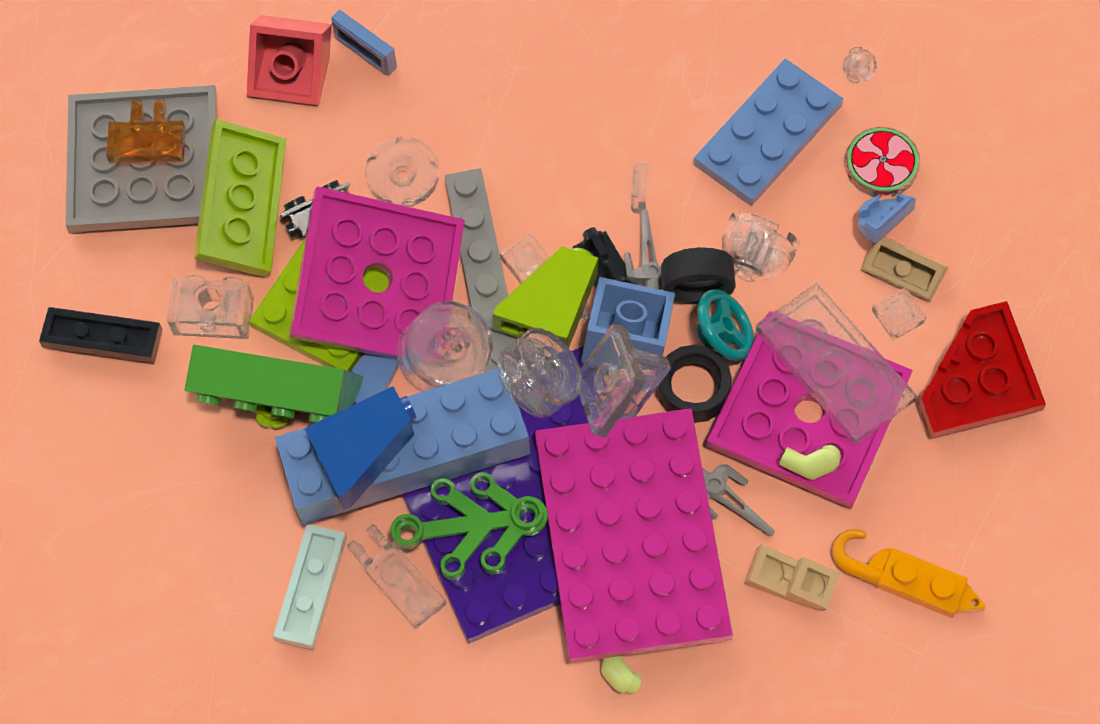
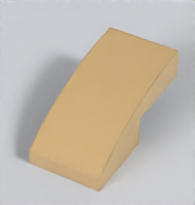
[744,544,840,611]

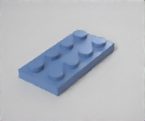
[693,58,844,207]

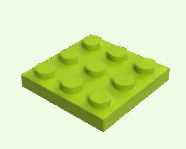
[249,237,389,372]

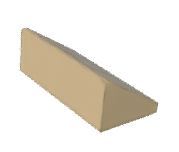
[861,236,949,302]

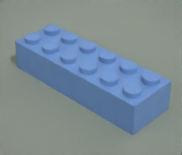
[275,366,531,525]

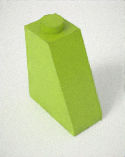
[493,246,598,354]

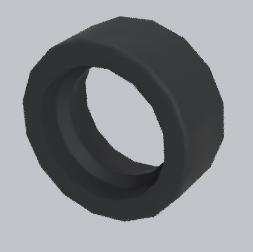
[661,247,736,304]
[657,344,732,423]

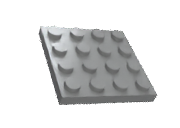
[65,85,217,233]

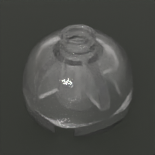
[722,212,800,283]

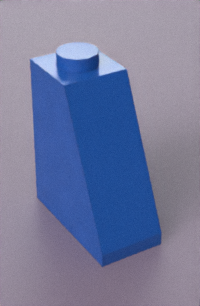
[304,386,417,510]

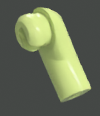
[779,445,841,480]
[601,656,642,694]

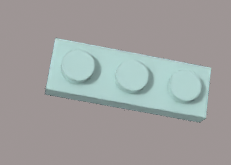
[273,524,347,650]

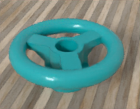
[697,290,754,361]

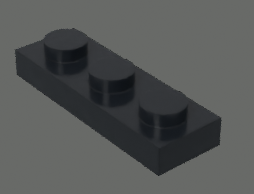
[39,307,163,363]

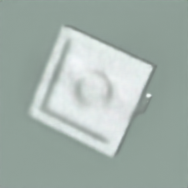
[574,324,671,437]

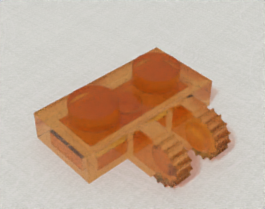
[106,99,186,162]

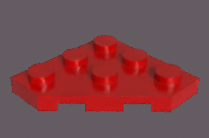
[919,301,1046,439]

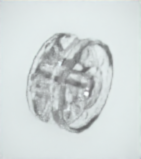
[497,328,583,418]

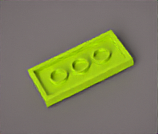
[194,119,286,277]

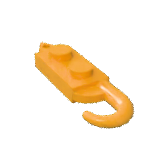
[832,529,986,618]

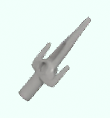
[624,209,662,290]
[702,464,775,536]

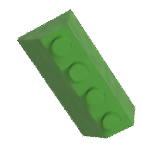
[184,344,363,422]

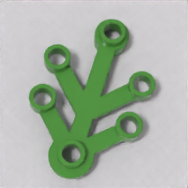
[391,472,548,581]

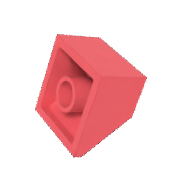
[246,15,332,105]

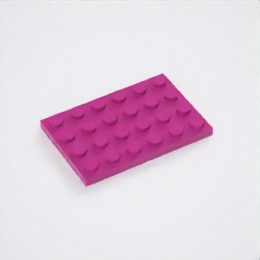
[535,408,733,663]

